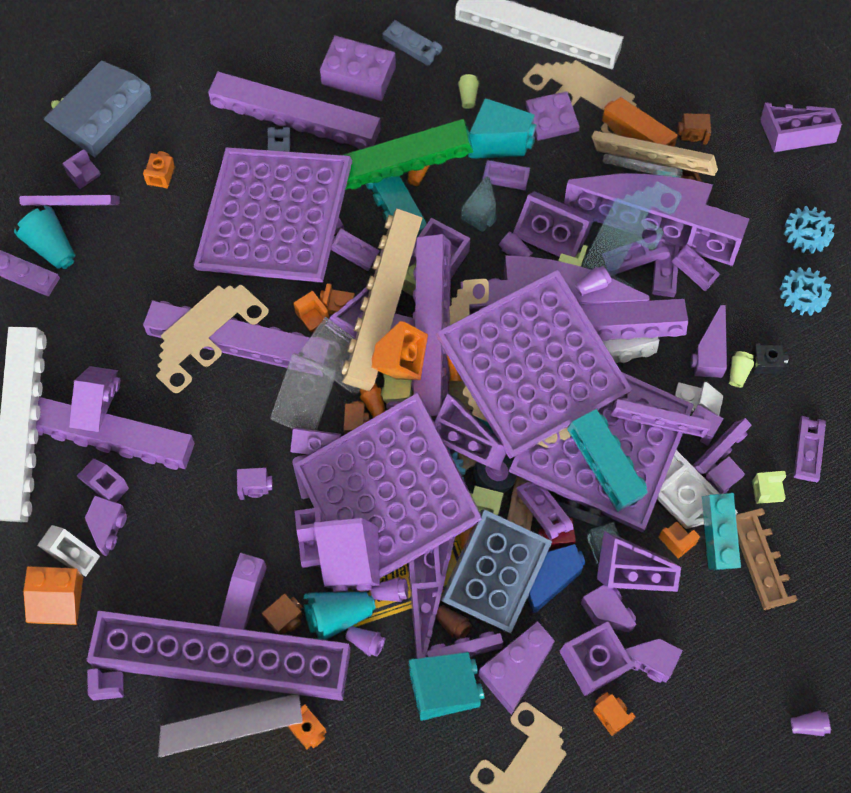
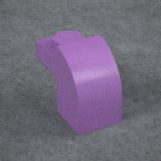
[295,507,321,568]

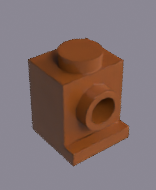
[677,114,711,144]
[344,401,369,435]

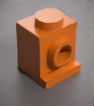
[143,151,175,188]
[593,692,635,736]
[287,705,326,749]

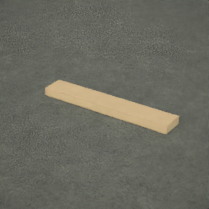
[591,131,718,176]

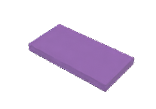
[19,195,120,206]

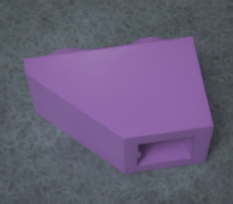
[77,459,129,503]
[85,496,127,556]
[581,585,636,633]
[625,639,683,682]

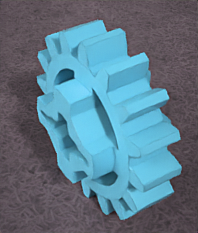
[784,206,835,254]
[780,267,831,316]

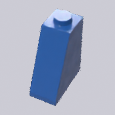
[527,544,585,613]

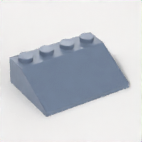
[44,60,151,158]
[440,509,552,633]

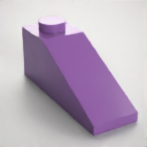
[690,305,727,378]
[219,553,267,630]

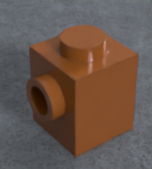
[262,594,303,635]

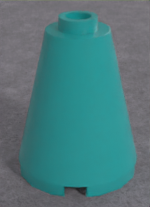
[14,205,75,269]
[304,591,375,640]

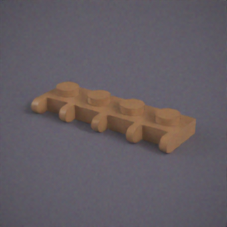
[736,508,798,610]

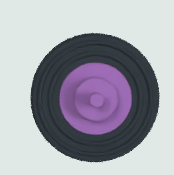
[473,455,517,493]

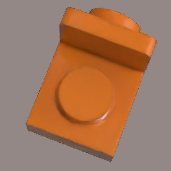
[320,283,355,314]

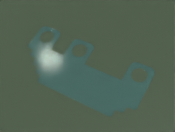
[582,182,682,288]

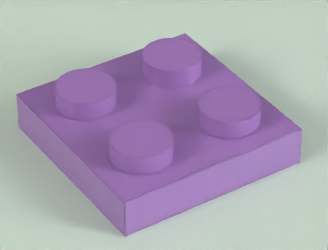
[526,91,579,141]

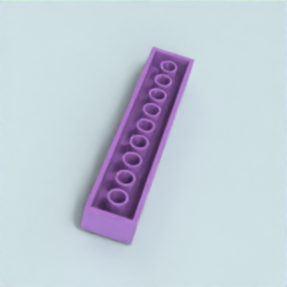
[87,611,350,701]

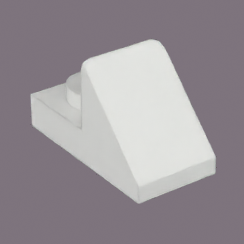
[675,382,723,416]

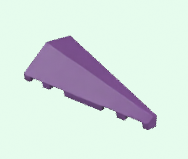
[408,536,456,659]

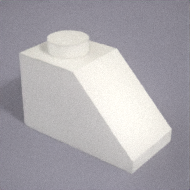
[37,525,100,576]

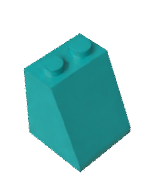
[468,98,537,158]
[409,652,484,721]

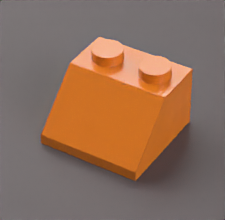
[371,321,428,380]
[24,567,83,625]

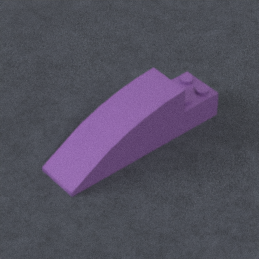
[564,174,749,266]
[460,256,649,315]

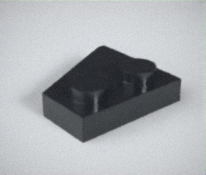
[557,499,618,528]

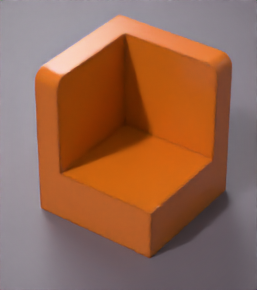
[294,291,329,332]
[659,522,700,559]

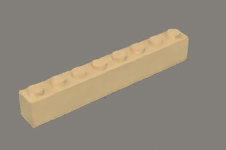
[341,208,422,391]

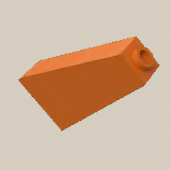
[602,97,678,171]

